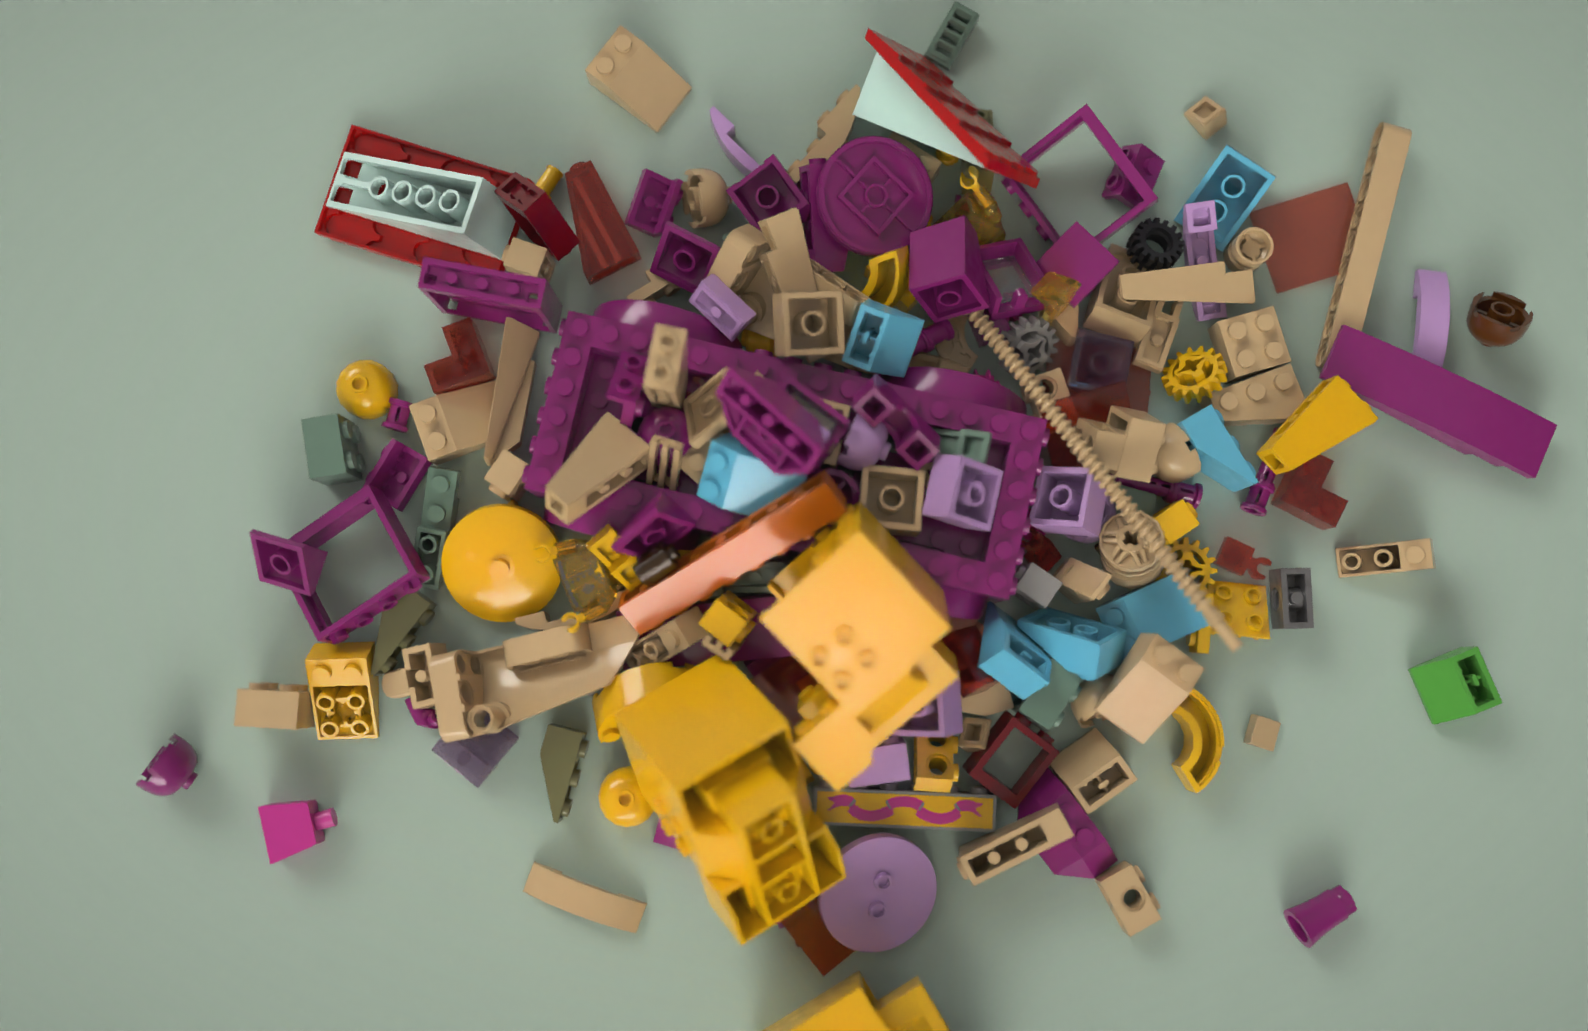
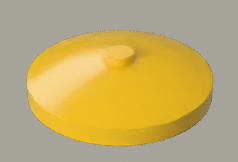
[441,504,564,622]

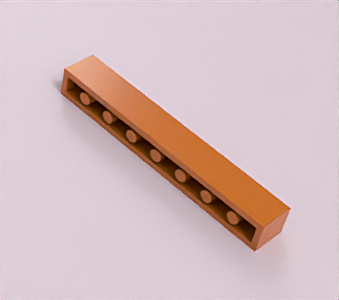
[618,470,847,635]

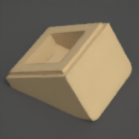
[1184,96,1227,140]
[1243,714,1281,752]
[958,717,992,753]

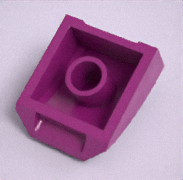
[726,154,811,231]

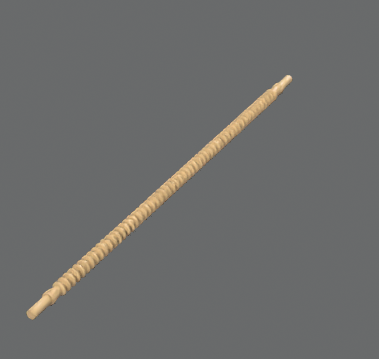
[965,309,1243,652]

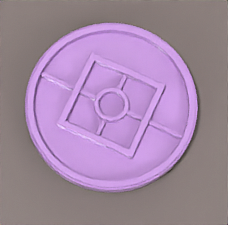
[818,833,937,952]

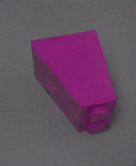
[909,215,990,323]

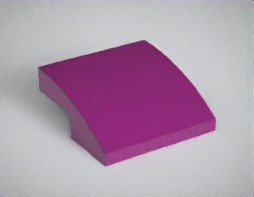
[1036,221,1120,308]

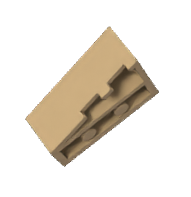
[1200,363,1305,426]

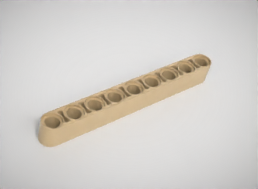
[1315,122,1412,369]

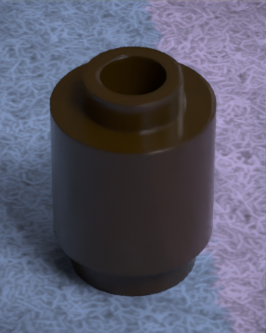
[632,541,681,585]

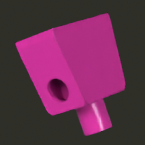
[258,799,338,864]

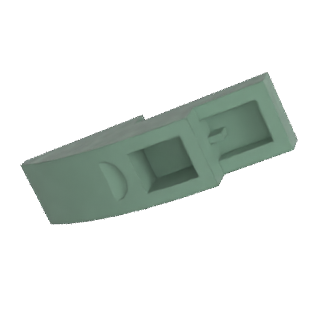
[414,466,461,590]

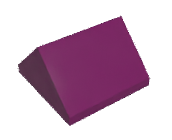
[649,221,721,293]
[612,490,696,557]
[249,529,328,596]

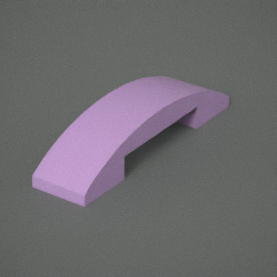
[710,106,797,185]
[1183,200,1227,321]
[1411,269,1450,367]

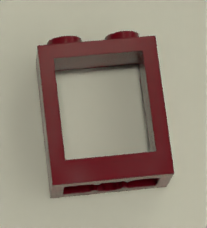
[494,172,580,261]
[962,710,1059,809]

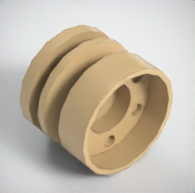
[1099,512,1165,589]

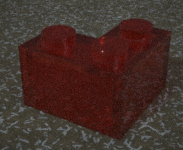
[423,317,496,395]
[1270,454,1348,530]
[941,625,998,698]

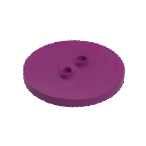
[816,136,933,257]

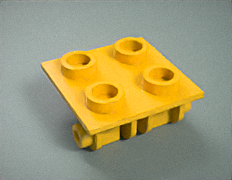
[1207,580,1270,640]

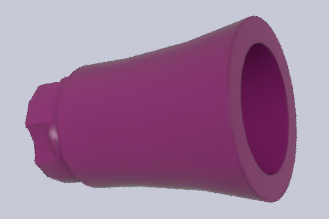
[1284,885,1357,948]

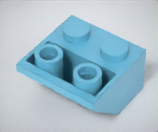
[841,299,925,378]

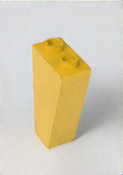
[1256,375,1378,475]

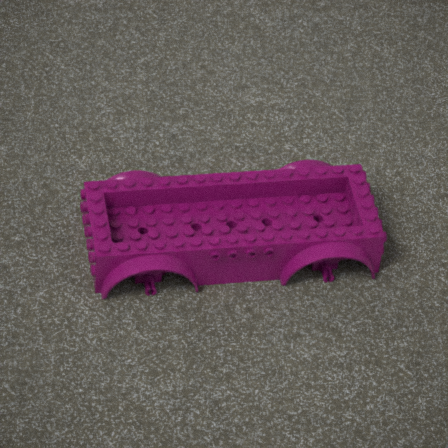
[522,299,1050,620]

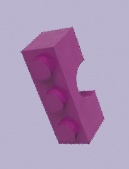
[852,373,941,471]

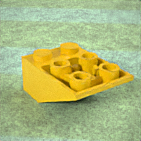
[305,641,379,740]

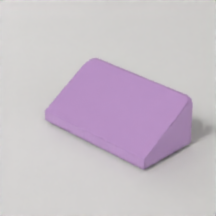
[689,274,756,341]

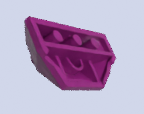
[716,366,826,475]
[1017,768,1118,879]

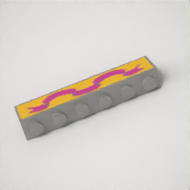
[813,780,996,832]

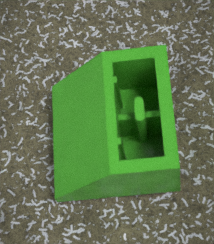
[1408,646,1503,725]

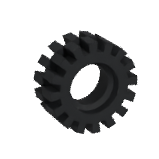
[1126,218,1185,271]

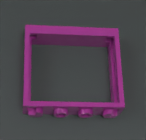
[1001,104,1158,244]
[417,257,562,334]
[288,484,431,644]

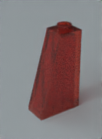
[565,160,641,285]

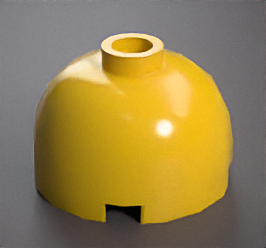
[336,360,398,419]
[598,766,654,827]

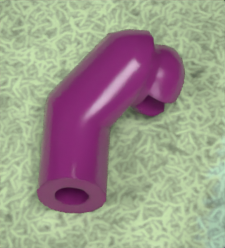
[404,697,438,729]

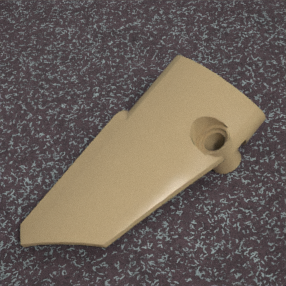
[707,224,872,369]
[429,615,640,743]

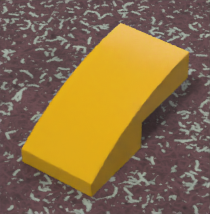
[586,523,642,592]

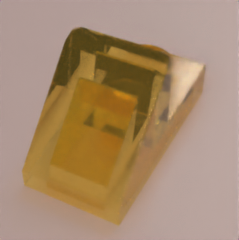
[1030,272,1082,325]

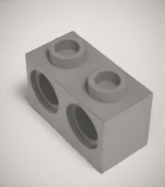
[1014,562,1063,610]

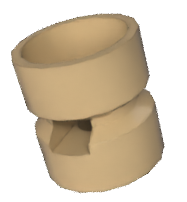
[1224,227,1274,272]

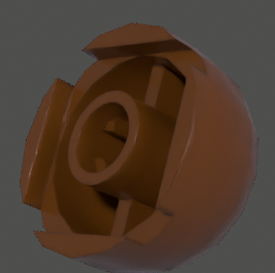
[1466,292,1533,347]

